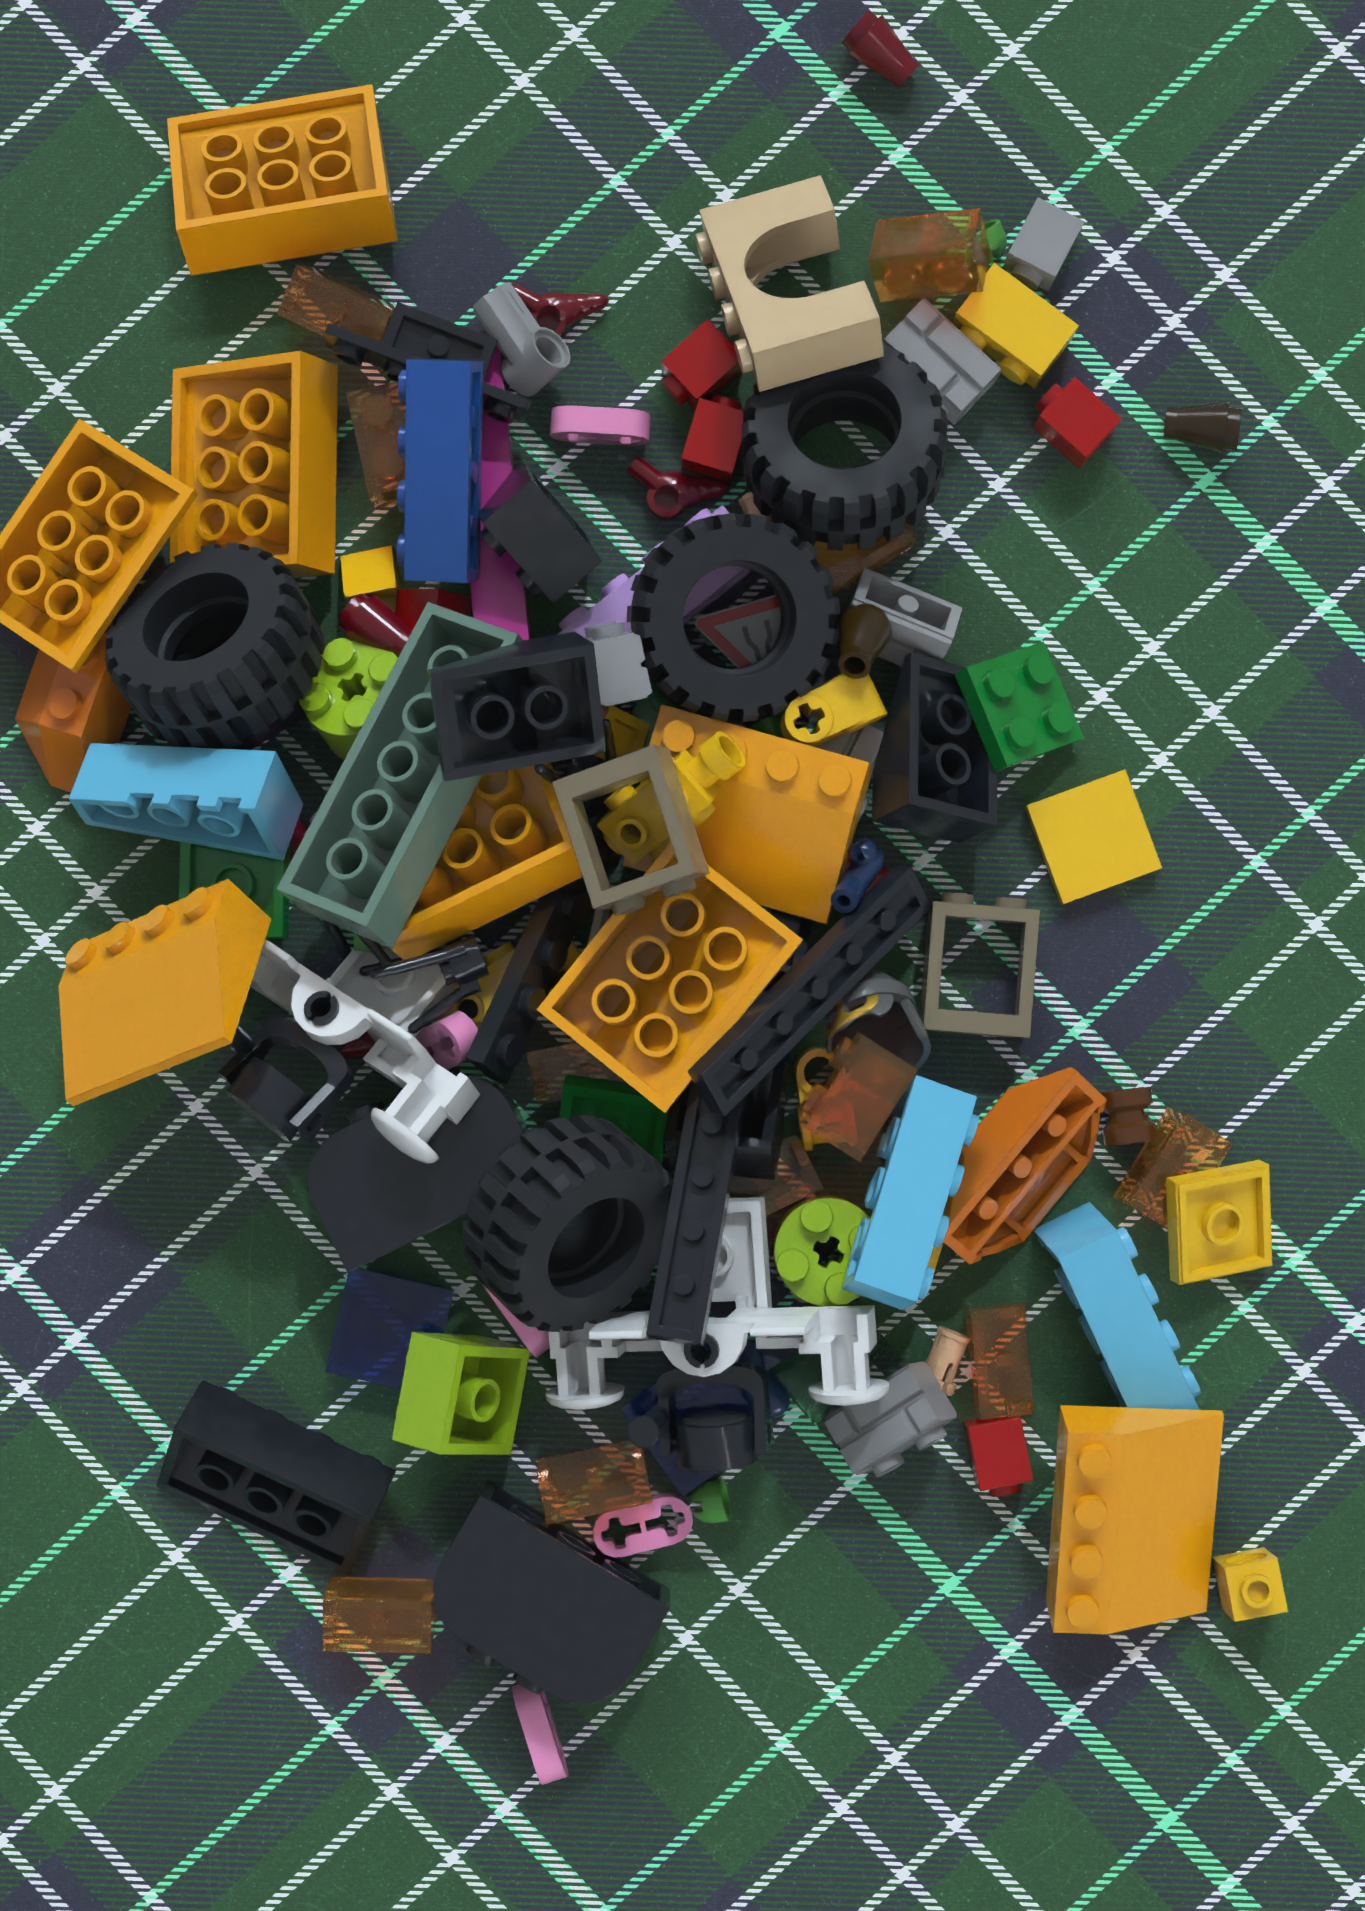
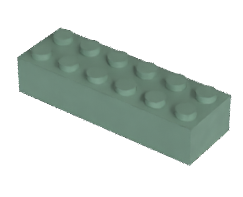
[277,602,523,949]

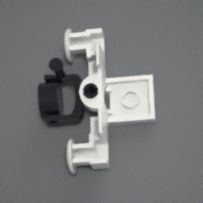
[218,939,480,1164]
[545,1197,890,1471]

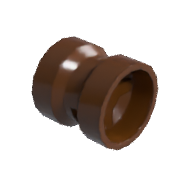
[1100,1087,1157,1146]

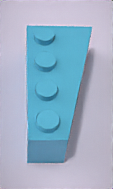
[68,743,303,860]
[842,1075,979,1311]
[1033,1202,1201,1410]

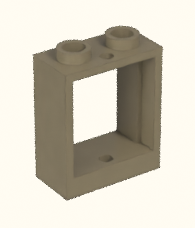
[552,744,710,916]
[920,893,1040,1039]

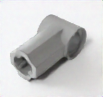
[473,282,571,397]

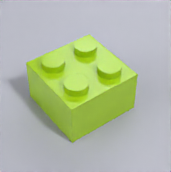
[392,1332,530,1455]

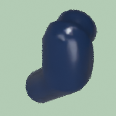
[831,838,884,913]
[738,1342,790,1418]

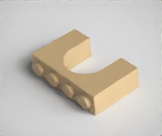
[695,175,884,392]

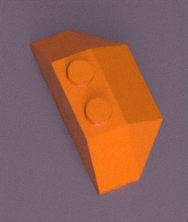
[15,598,131,793]
[943,1067,1107,1265]

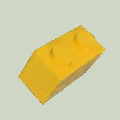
[952,263,1079,389]

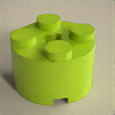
[299,638,398,760]
[773,1195,871,1306]

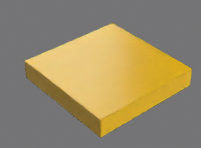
[1024,769,1162,905]
[1166,1160,1273,1285]

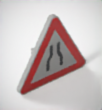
[695,594,781,668]

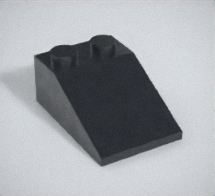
[428,632,606,782]
[872,652,997,843]

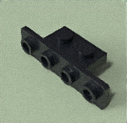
[324,302,531,424]

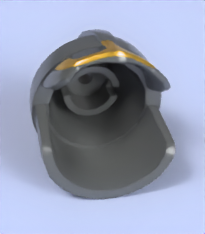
[822,969,931,1087]

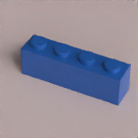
[397,359,483,583]

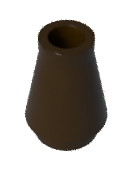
[1163,402,1242,455]
[838,604,892,679]

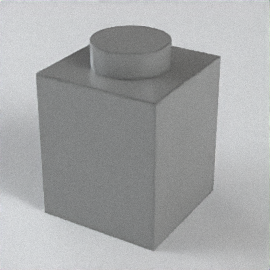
[1002,197,1085,292]

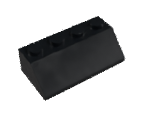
[156,1380,396,1576]

